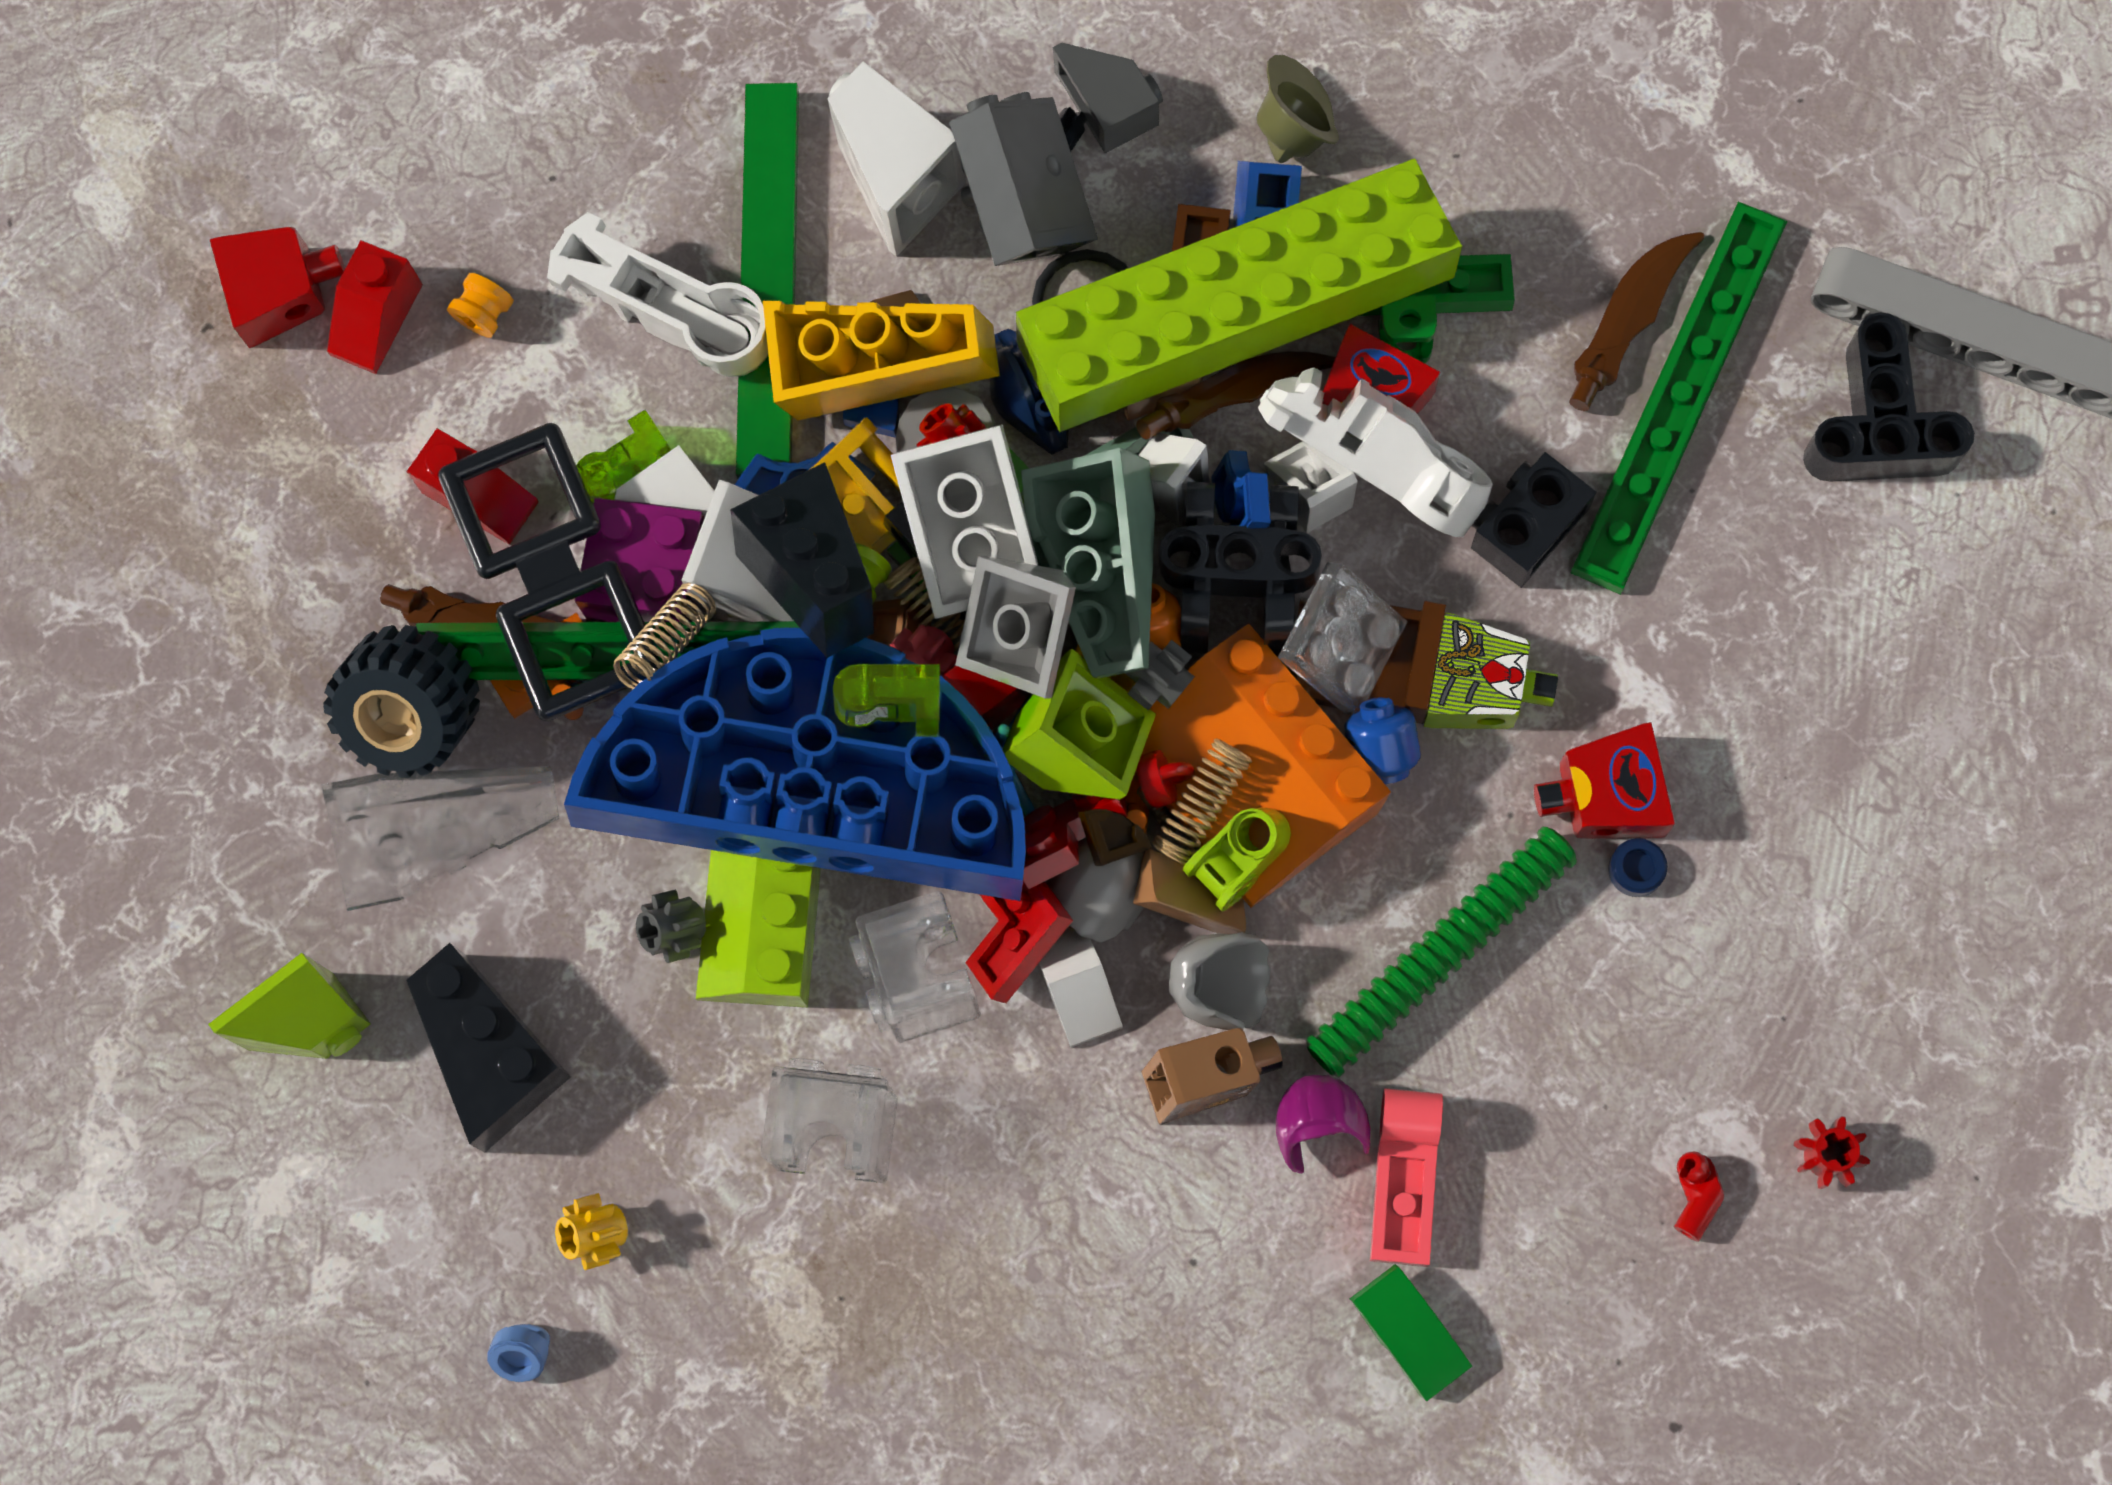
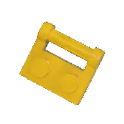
[809,417,901,554]

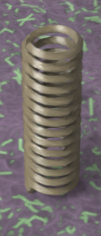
[1137,786,1177,834]

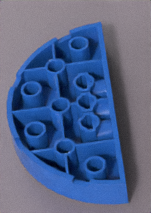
[564,628,1026,901]

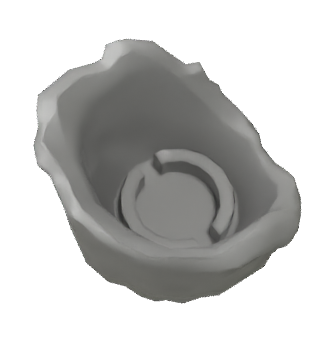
[1046,838,1145,943]
[1169,932,1270,1030]

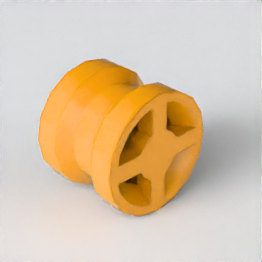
[446,273,514,338]

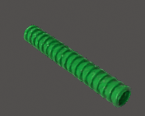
[1306,826,1577,1078]

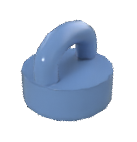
[487,1324,550,1382]

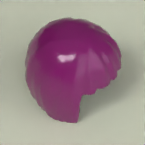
[1276,1075,1371,1174]

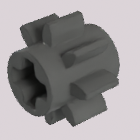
[1125,640,1195,710]
[636,889,706,963]

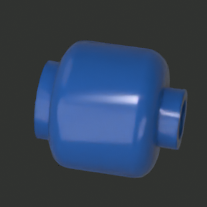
[1344,698,1421,784]

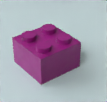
[574,498,705,622]

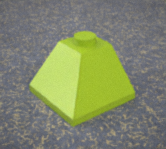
[1003,649,1156,800]
[208,953,371,1059]

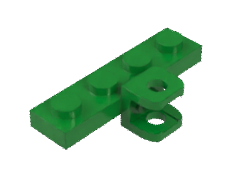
[1358,254,1515,363]

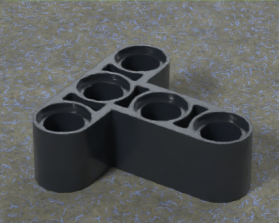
[1803,312,1975,482]

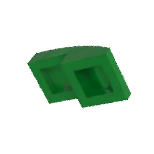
[1349,1264,1473,1402]

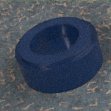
[1608,838,1668,897]

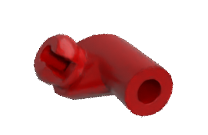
[1674,1151,1724,1242]

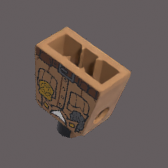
[1141,1028,1283,1125]

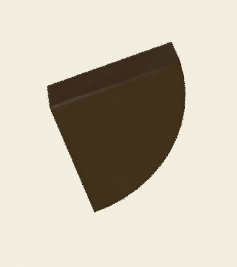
[1078,809,1152,866]

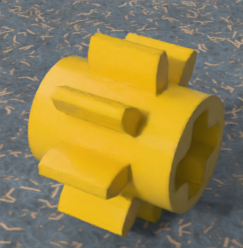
[555,1193,628,1270]

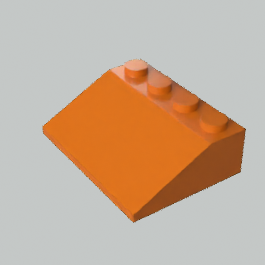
[1136,624,1391,908]

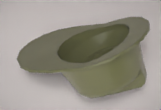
[1256,55,1339,163]

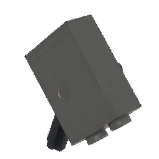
[949,92,1098,266]

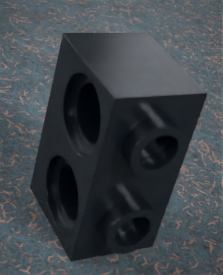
[1471,452,1597,588]

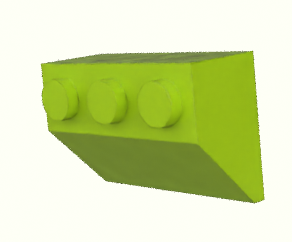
[696,850,821,1008]

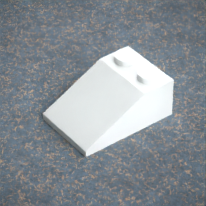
[891,425,1038,619]

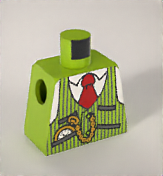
[1424,613,1558,729]

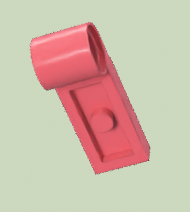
[1370,1088,1443,1267]

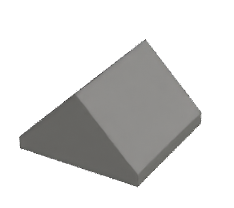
[955,556,1076,698]

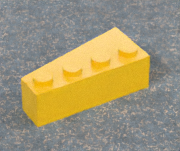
[763,301,1000,421]

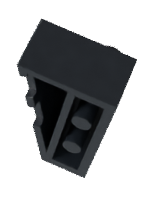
[730,462,875,658]
[406,943,571,1153]

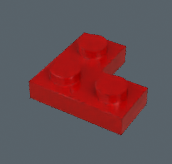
[1023,793,1128,889]
[965,881,1073,1003]

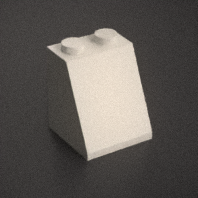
[827,61,966,257]
[682,480,794,622]

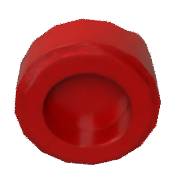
[1137,749,1195,808]

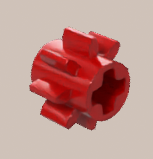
[917,403,987,447]
[1793,1116,1871,1189]

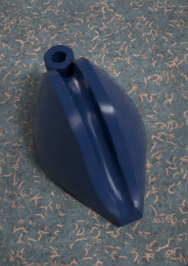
[990,328,1069,455]

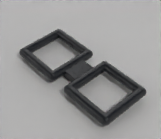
[438,423,662,721]

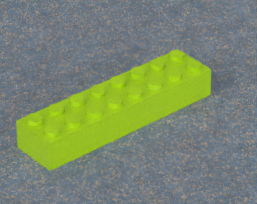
[1016,158,1462,433]

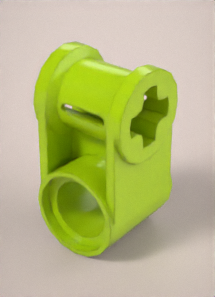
[1183,808,1291,912]

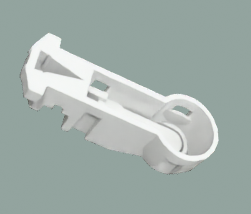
[547,212,768,377]
[1258,367,1493,537]

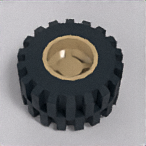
[323,625,480,778]

